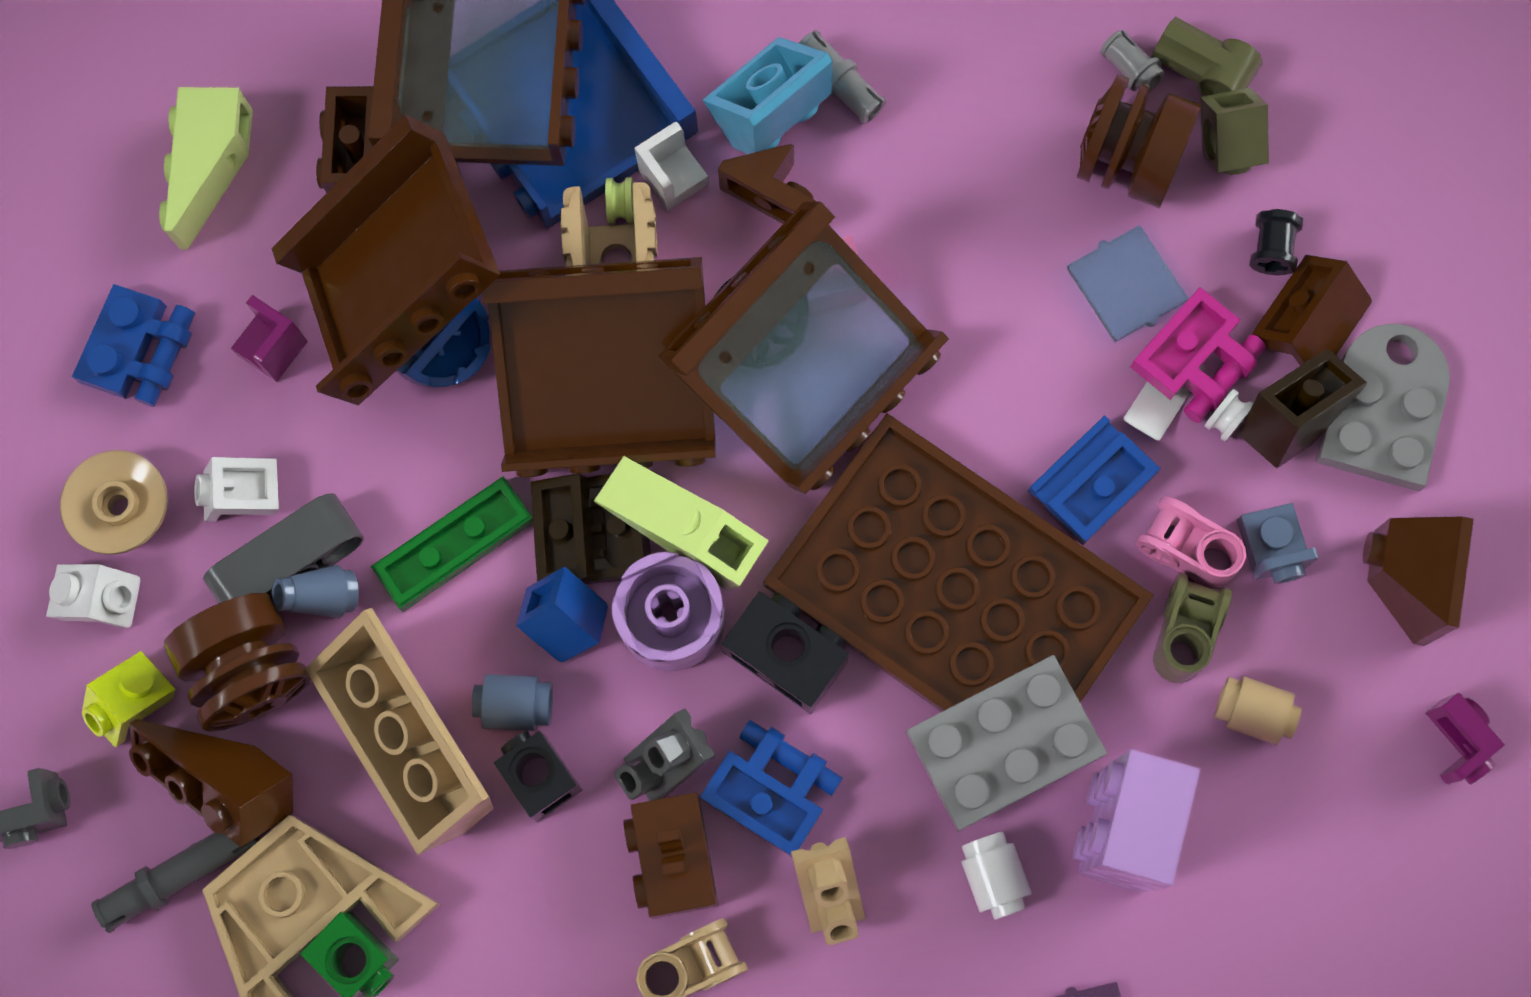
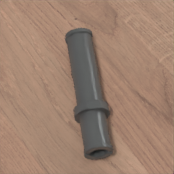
[91,832,259,933]

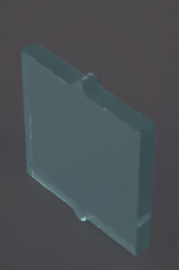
[1067,225,1189,342]

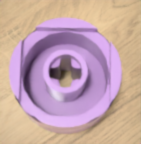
[612,552,725,671]

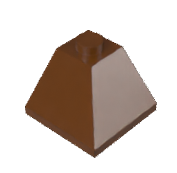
[1363,516,1474,646]

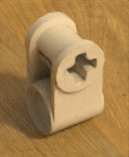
[636,917,749,997]

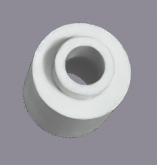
[961,831,1032,920]

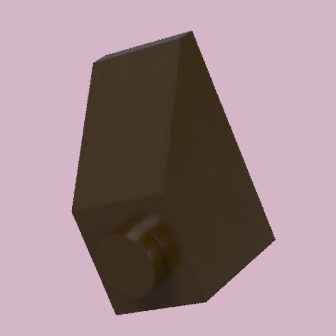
[1238,348,1367,469]

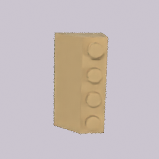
[305,608,494,855]

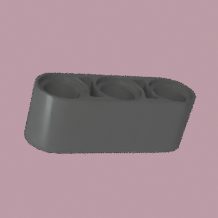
[203,493,364,604]

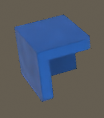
[516,566,608,662]

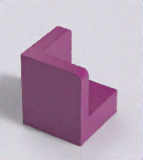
[231,295,308,382]

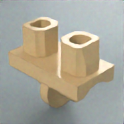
[791,837,865,945]

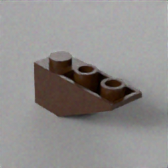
[129,719,293,847]

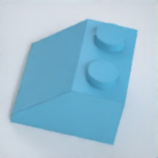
[703,37,833,154]

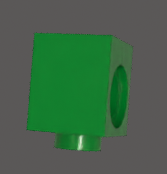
[300,911,399,997]

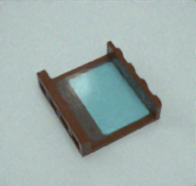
[368,0,586,166]
[658,201,949,494]

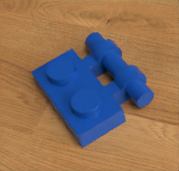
[72,284,195,407]
[700,720,843,857]

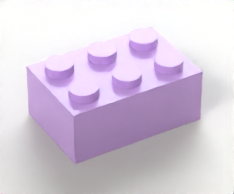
[1073,749,1200,893]

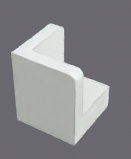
[634,122,709,211]

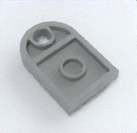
[1315,324,1450,491]

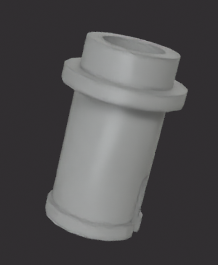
[1100,29,1165,92]

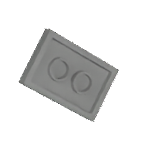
[905,655,1108,832]

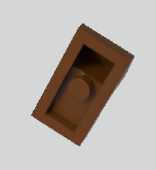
[718,144,816,224]

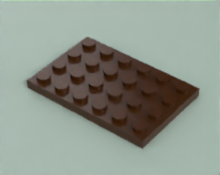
[763,413,1154,712]

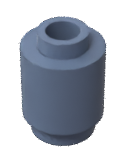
[472,674,553,731]

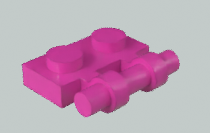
[1130,287,1266,423]

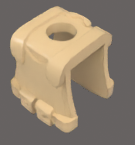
[561,182,658,266]

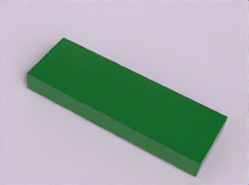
[370,476,533,612]

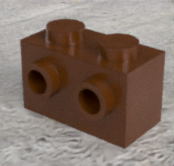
[316,86,373,193]

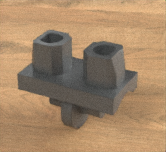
[614,708,715,801]

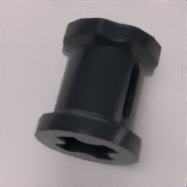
[1249,209,1303,276]

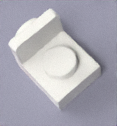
[194,457,279,522]

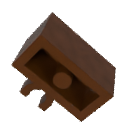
[623,792,719,919]

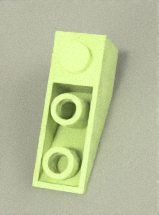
[159,87,253,250]
[594,456,769,590]

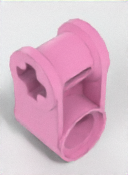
[1135,496,1246,589]

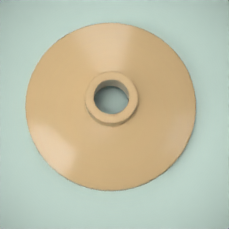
[60,450,168,555]

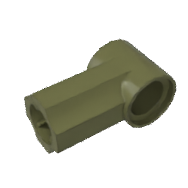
[1151,17,1262,96]

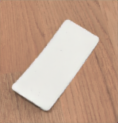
[1124,364,1205,441]

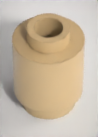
[1214,676,1302,746]

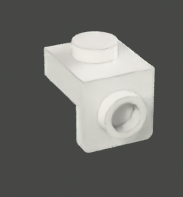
[46,564,141,628]

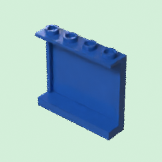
[446,0,698,229]

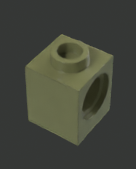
[1200,88,1269,175]

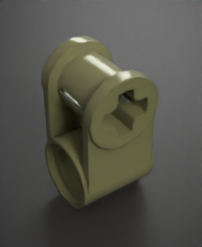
[1153,572,1232,683]

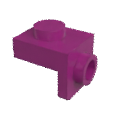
[1425,692,1505,785]

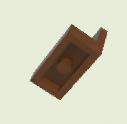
[1252,255,1372,366]

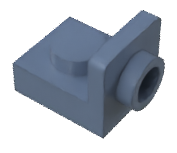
[1237,503,1319,584]

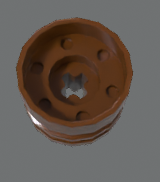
[1077,74,1201,208]
[164,593,311,732]

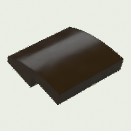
[531,473,651,584]

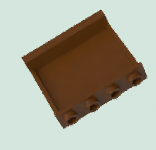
[271,114,500,406]
[482,257,716,477]

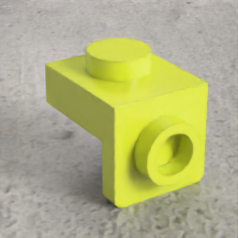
[82,651,176,747]

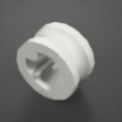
[1204,389,1253,442]

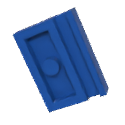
[1028,415,1161,545]

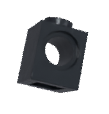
[493,730,583,822]

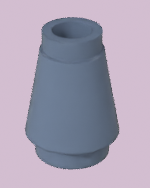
[272,565,359,618]

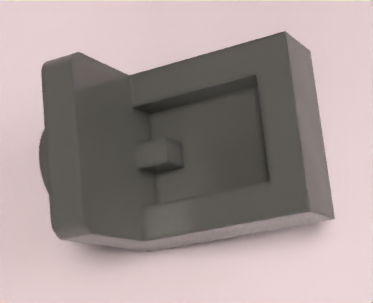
[0,768,70,849]

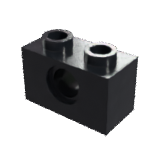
[721,591,849,714]

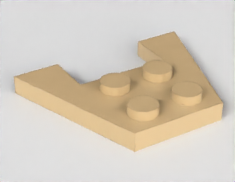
[202,815,441,997]

